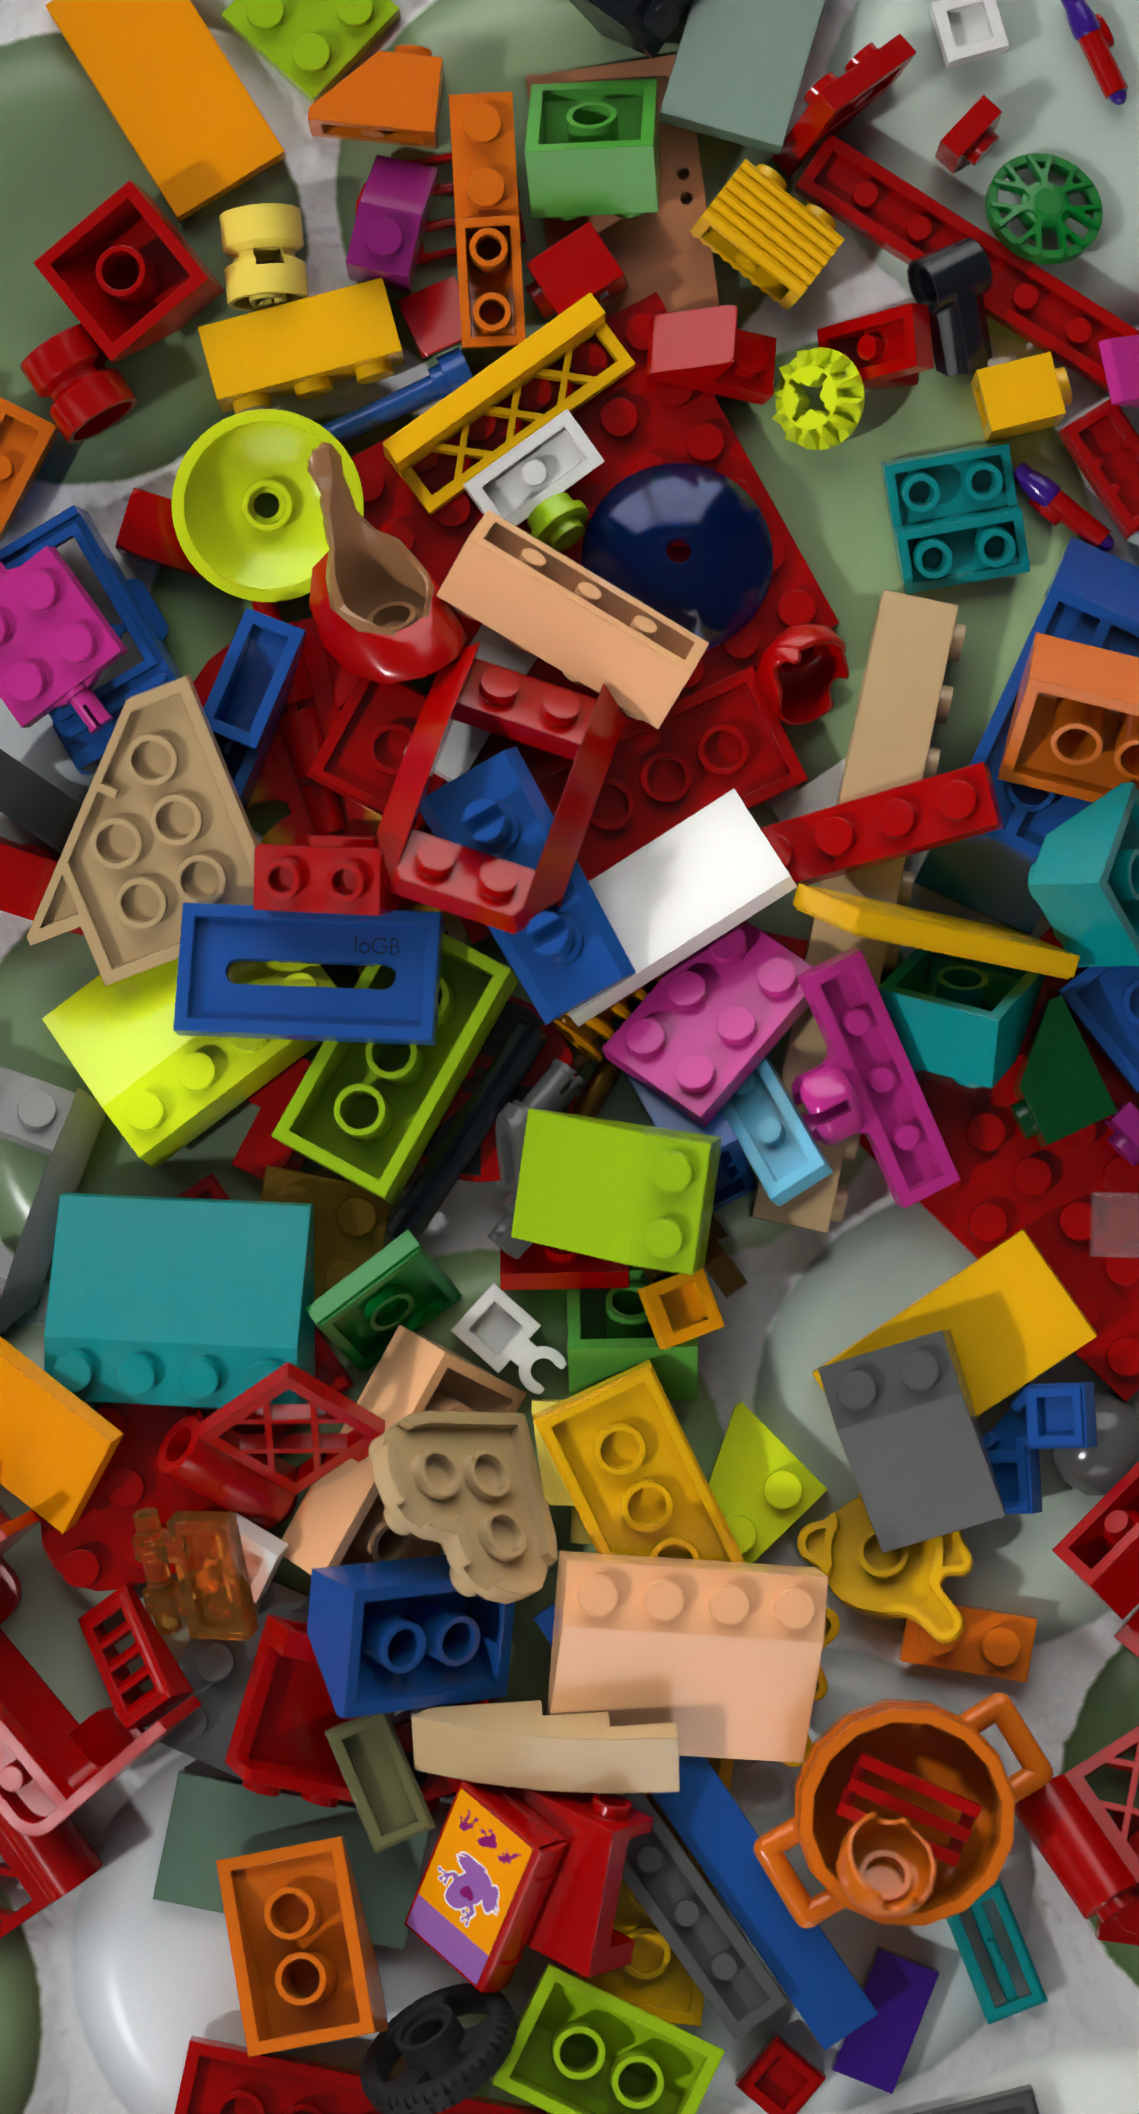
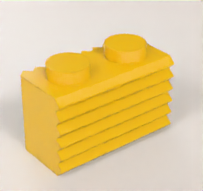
[690,159,845,310]

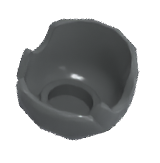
[1051,1392,1139,1496]

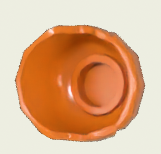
[836,1812,937,1918]

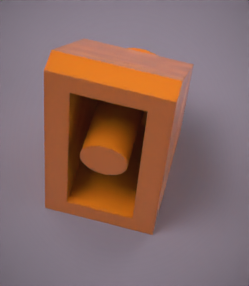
[308,45,444,149]

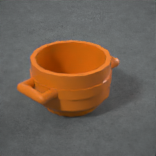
[753,1692,1053,1929]

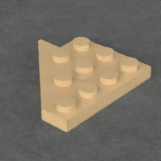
[27,674,258,986]

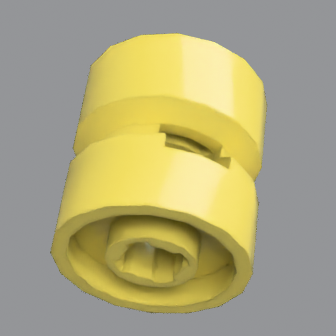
[219,203,309,311]

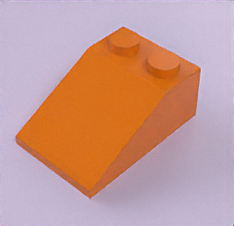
[216,1836,389,2057]

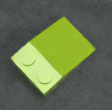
[511,1108,722,1275]

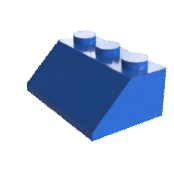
[307,1554,515,1718]

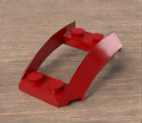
[374,641,627,935]

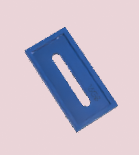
[173,903,444,1045]

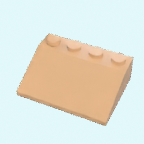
[547,1551,829,1763]

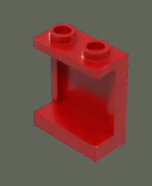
[253,833,421,916]
[224,1614,355,1808]
[515,1788,654,1978]

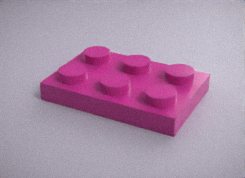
[602,921,813,1128]

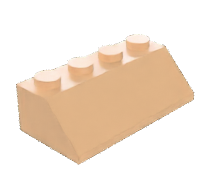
[281,1324,527,1575]

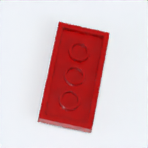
[530,665,808,882]

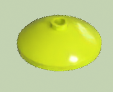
[171,409,364,602]

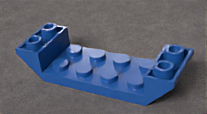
[913,537,1139,935]

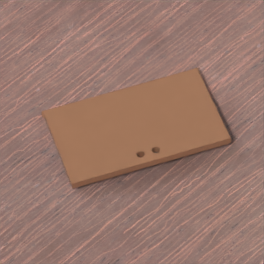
[525,54,720,319]

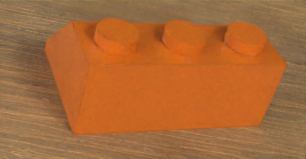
[998,632,1139,802]

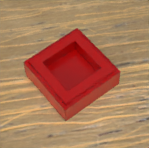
[735,2032,826,2114]

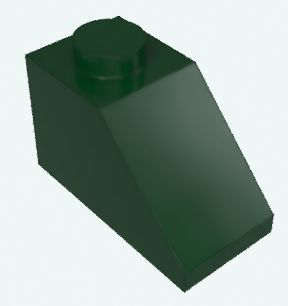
[1010,995,1118,1147]

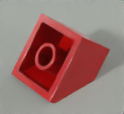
[33,180,226,363]

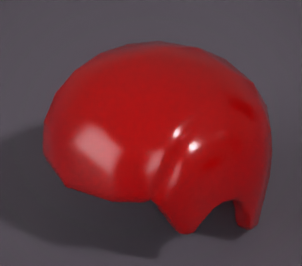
[756,624,849,725]

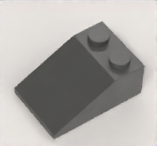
[818,1330,1007,1553]

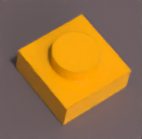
[637,1268,725,1350]

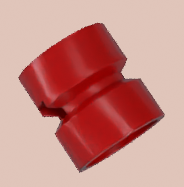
[20,324,138,444]

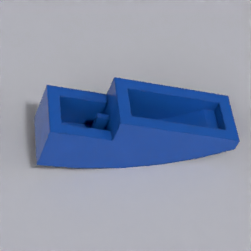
[204,607,307,811]

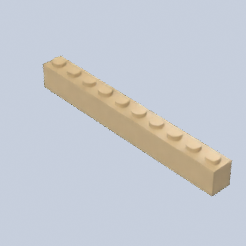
[750,590,966,1233]

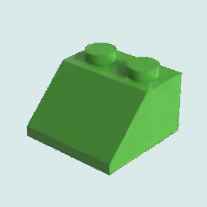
[525,78,660,221]
[567,1265,698,1400]

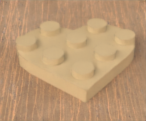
[369,1411,558,1604]

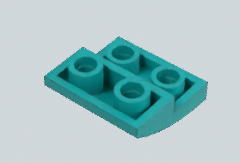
[881,440,1031,594]

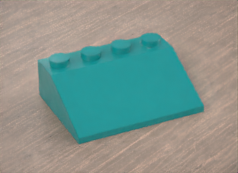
[44,1193,315,1408]

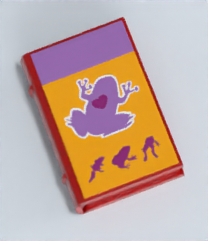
[404,1781,568,1993]

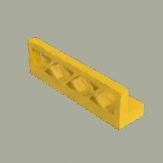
[382,292,636,516]

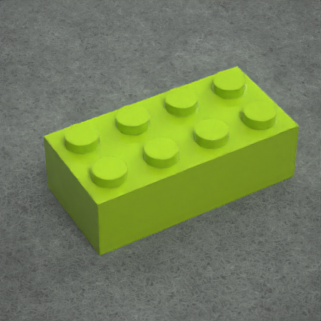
[271,910,519,1205]

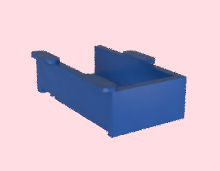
[0,505,183,775]

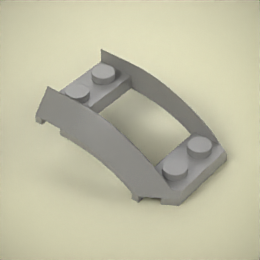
[0,1066,107,1336]

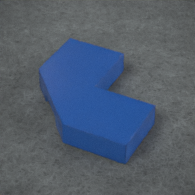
[983,1382,1097,1514]

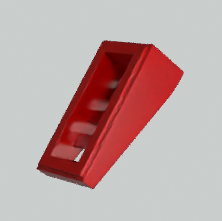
[78,1584,194,1730]

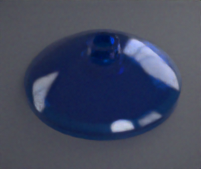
[582,463,773,651]

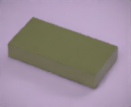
[325,1713,436,1853]

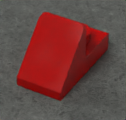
[817,302,934,390]
[646,305,777,405]

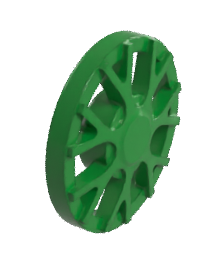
[985,153,1103,265]

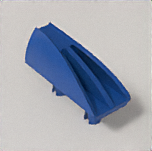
[420,747,636,1025]

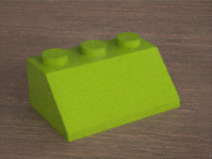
[491,1963,725,2114]

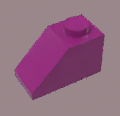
[346,155,439,293]

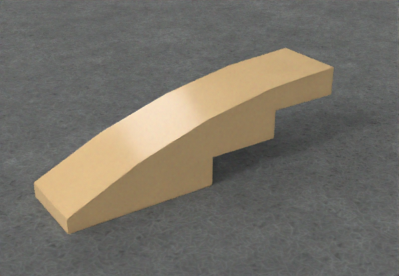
[411,1700,680,1794]

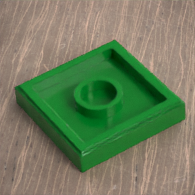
[305,1230,463,1373]

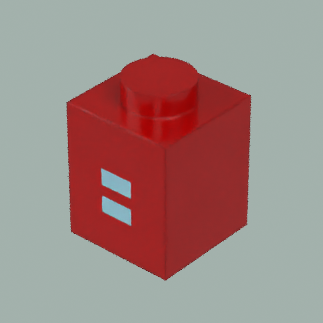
[525,221,629,320]

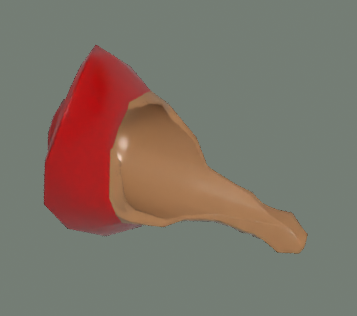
[307,442,468,685]

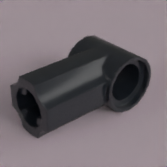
[907,238,993,376]

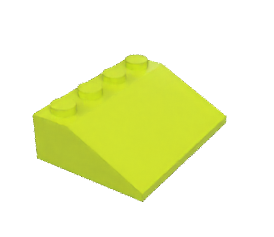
[42,958,338,1169]

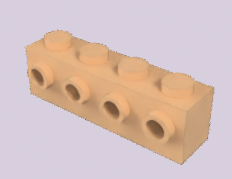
[436,510,709,729]

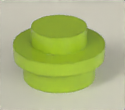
[527,492,589,551]

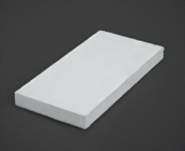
[568,789,797,1027]

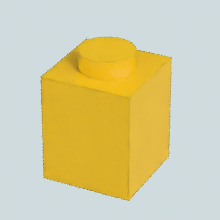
[970,352,1072,443]

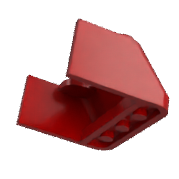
[0,1509,202,1836]

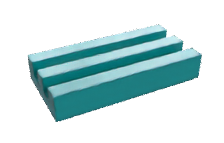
[946,1877,1048,2025]

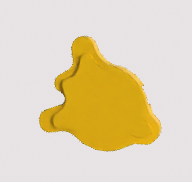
[797,1493,974,1645]

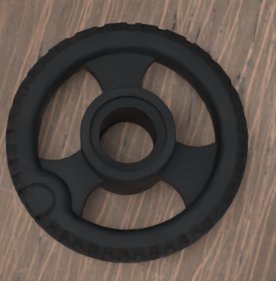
[360,1983,518,2114]

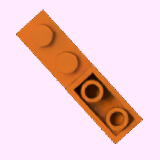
[449,91,526,349]

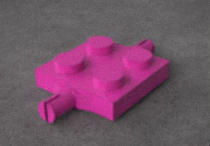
[0,546,128,734]

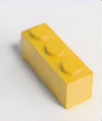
[197,277,405,414]

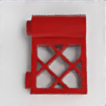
[157,1361,385,1530]
[1014,1726,1139,1923]
[0,1814,104,1938]

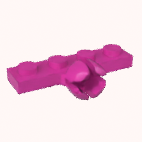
[791,947,960,1209]

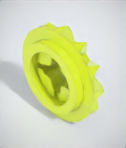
[772,347,865,450]

